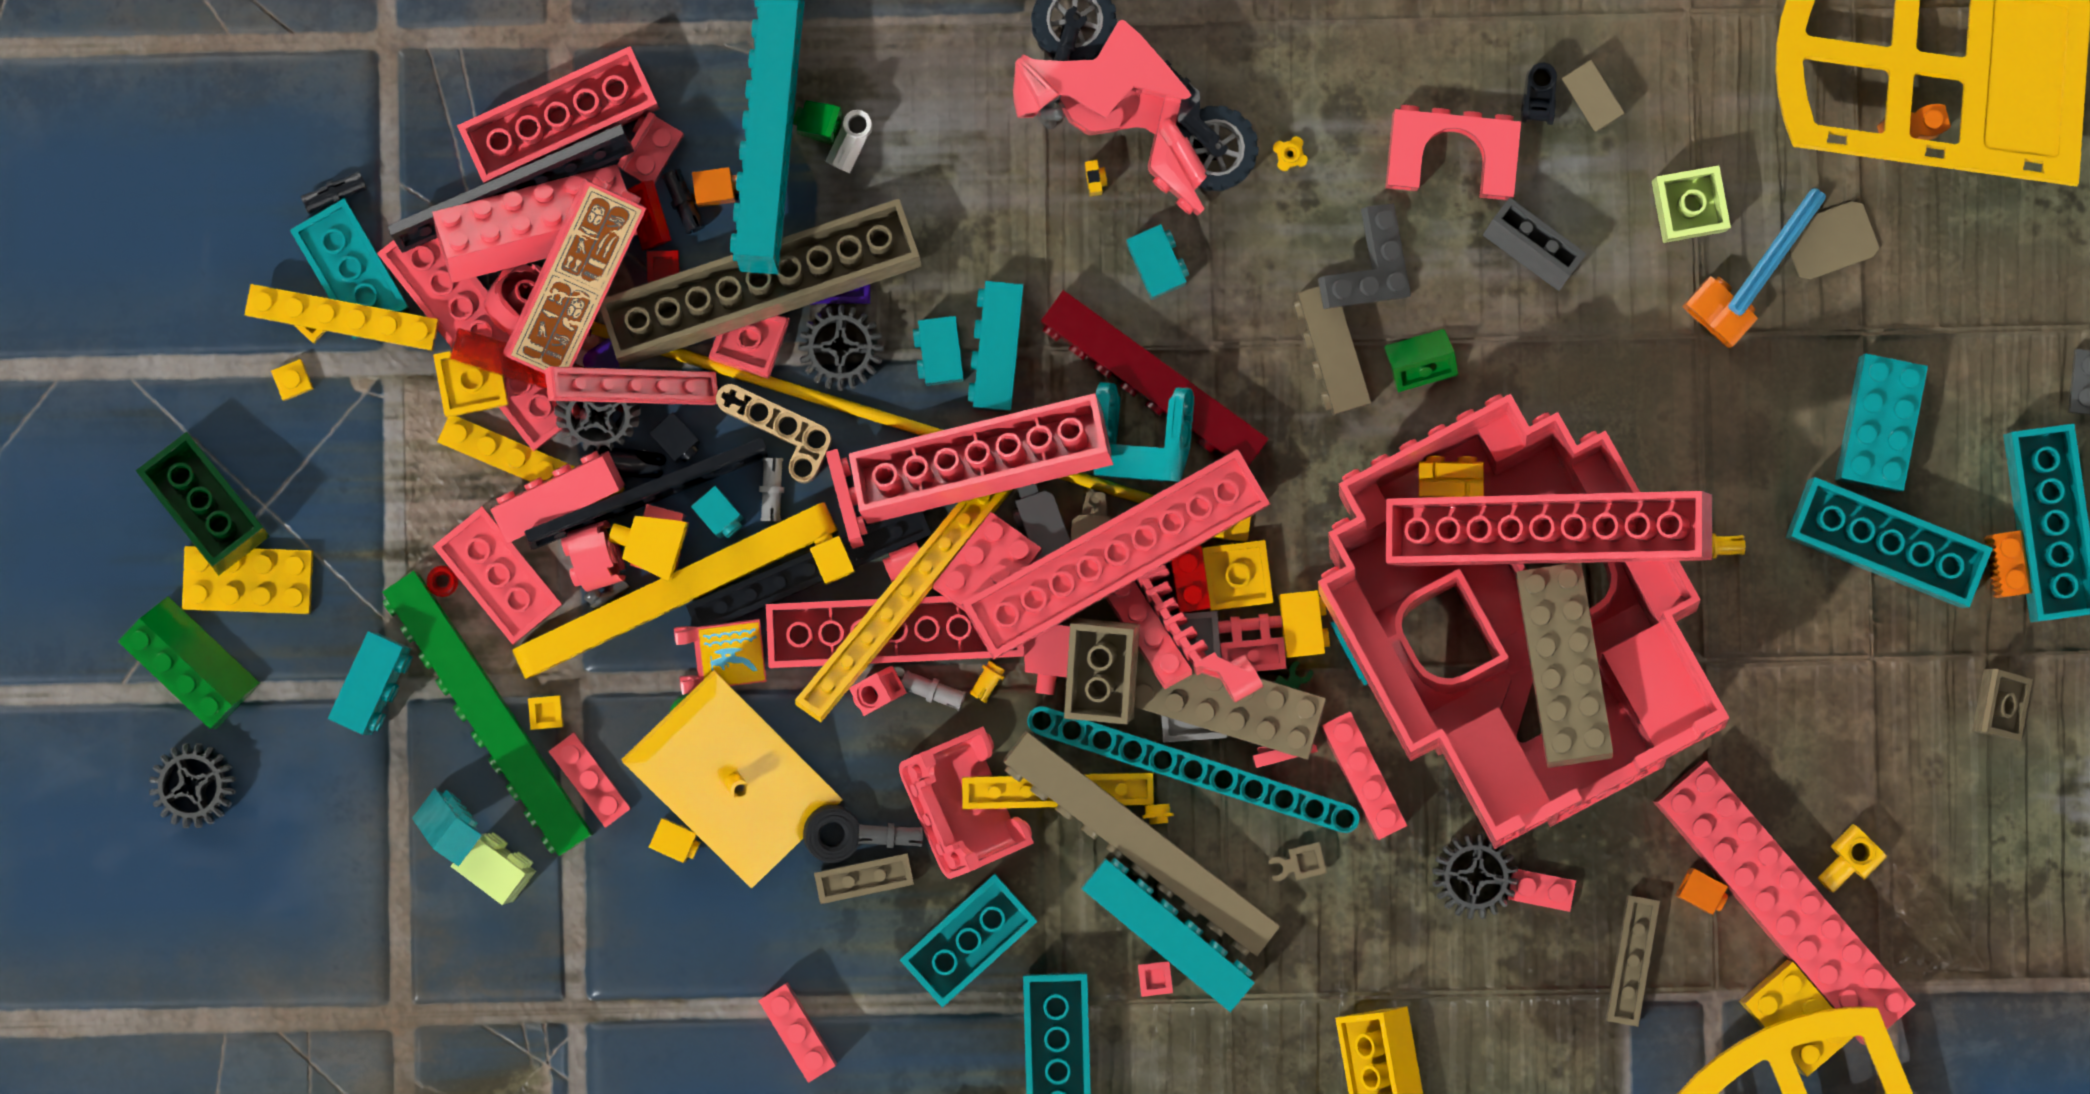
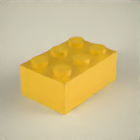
[1739,960,1855,1077]

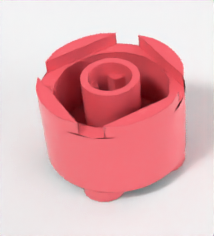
[484,264,542,336]
[561,520,626,592]

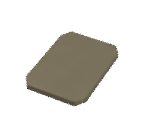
[1789,201,1879,280]

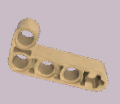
[716,384,832,484]

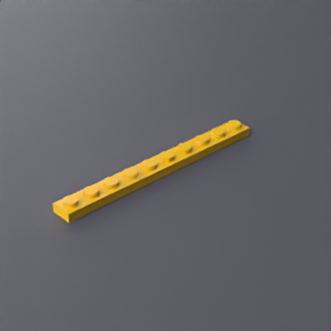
[795,489,1013,722]

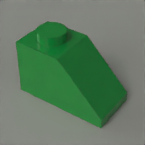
[793,100,843,146]

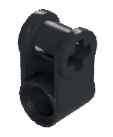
[1520,62,1557,125]

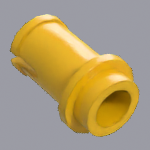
[1712,533,1746,558]
[969,660,1005,703]

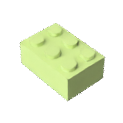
[451,832,536,905]

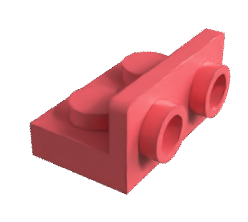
[617,112,685,184]

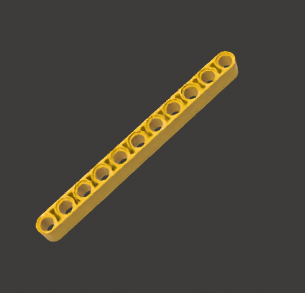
[512,502,838,679]

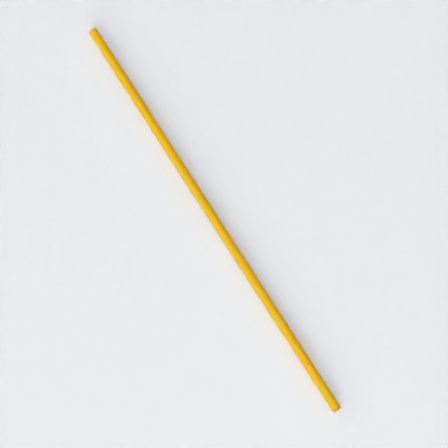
[590,322,1154,504]

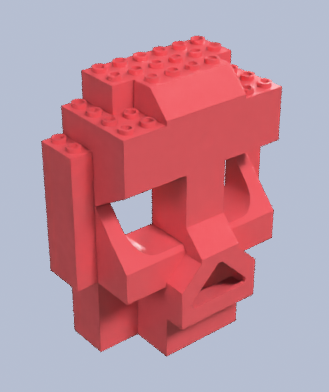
[1318,394,1730,849]

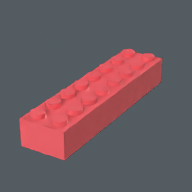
[849,393,1114,524]
[766,596,1024,669]

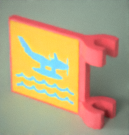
[674,619,767,694]

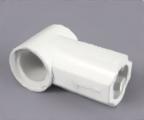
[825,110,873,174]

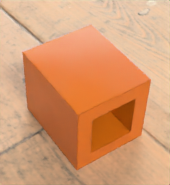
[692,167,739,207]
[1675,868,1728,915]

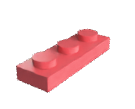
[826,449,867,549]
[548,732,632,828]

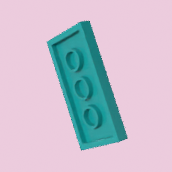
[290,198,409,340]

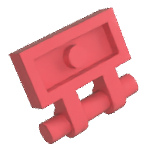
[1218,613,1287,672]

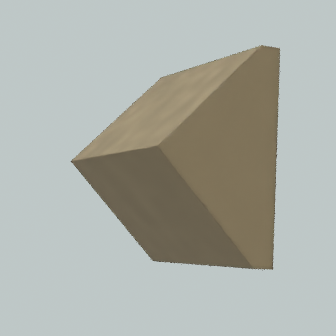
[1972,669,2033,741]

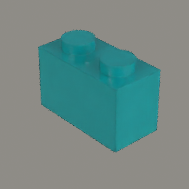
[1126,224,1189,300]
[913,316,964,386]
[691,486,744,539]

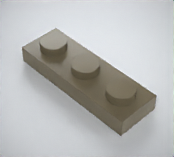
[814,853,914,904]

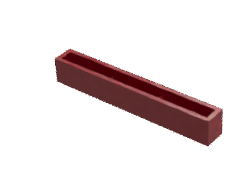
[1041,290,1269,467]

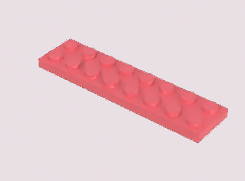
[377,238,581,451]

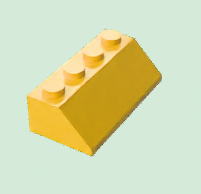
[1335,1006,1423,1094]

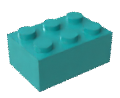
[328,631,413,735]

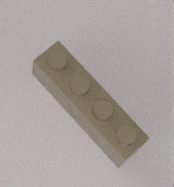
[1293,286,1371,416]

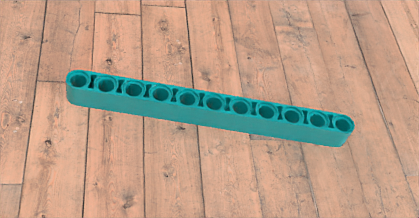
[1027,706,1360,833]

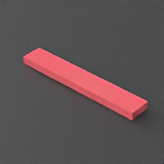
[545,367,718,405]

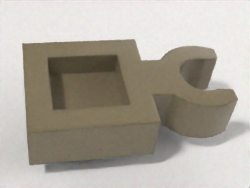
[1268,842,1327,881]

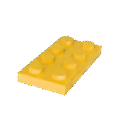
[182,546,313,614]

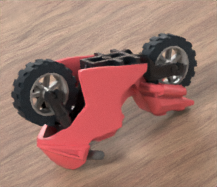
[1013,0,1259,216]

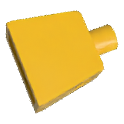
[608,516,688,582]

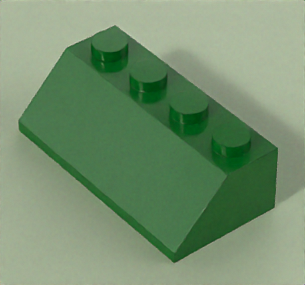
[118,596,260,729]

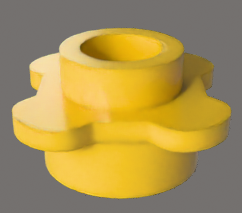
[1273,136,1308,171]
[1142,804,1174,825]

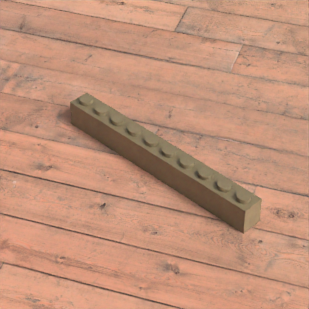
[1003,730,1280,956]

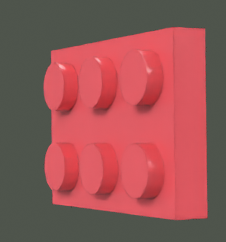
[933,512,1042,611]

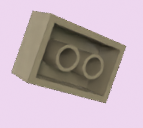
[1064,618,1140,724]

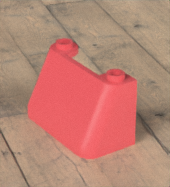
[899,726,1034,879]

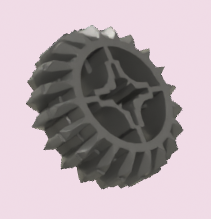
[798,305,884,391]
[554,401,641,453]
[149,743,236,828]
[1432,834,1518,920]

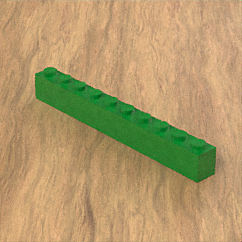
[382,570,594,856]

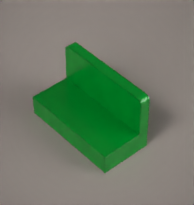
[1384,329,1459,392]

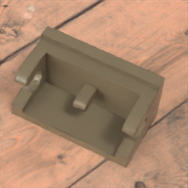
[1562,60,1626,132]

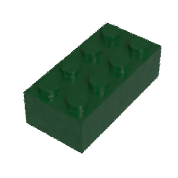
[135,432,270,576]

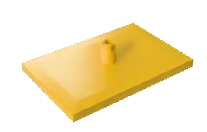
[621,670,843,888]

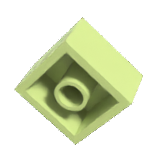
[1652,165,1731,243]

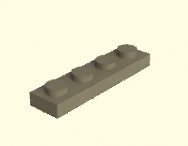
[1605,895,1660,1027]

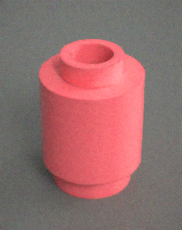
[882,542,921,582]

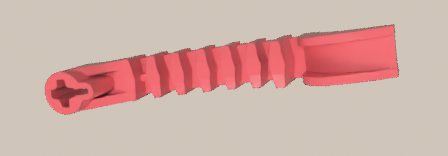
[1137,564,1263,703]

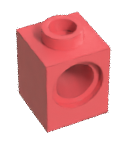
[849,665,907,716]

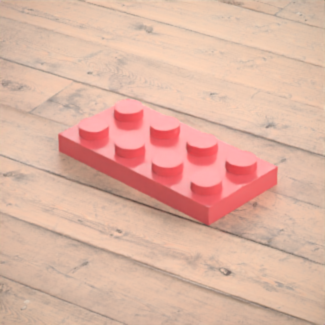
[433,506,563,645]

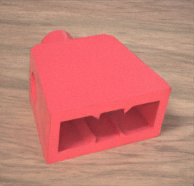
[1024,625,1070,695]

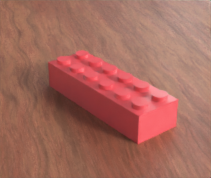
[457,46,660,184]
[432,164,637,283]

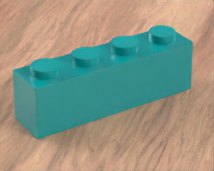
[968,281,1023,413]
[412,788,482,867]

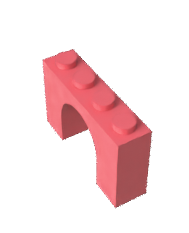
[1385,105,1521,200]

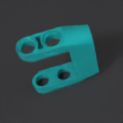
[1093,382,1194,482]

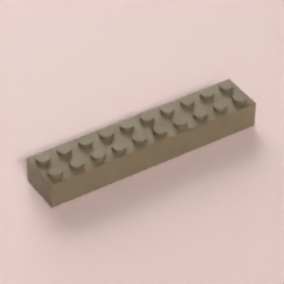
[600,199,922,368]

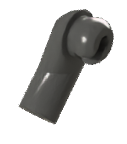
[584,580,630,609]

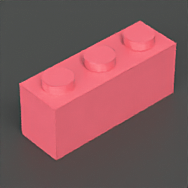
[758,982,837,1083]

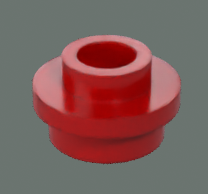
[427,565,459,597]

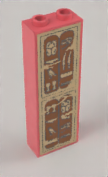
[503,177,646,374]

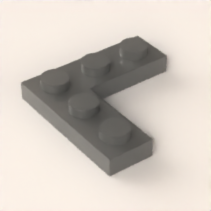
[1318,203,1411,309]

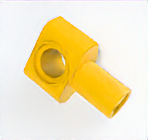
[1817,824,1887,893]

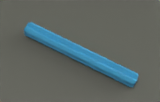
[1728,188,1826,316]

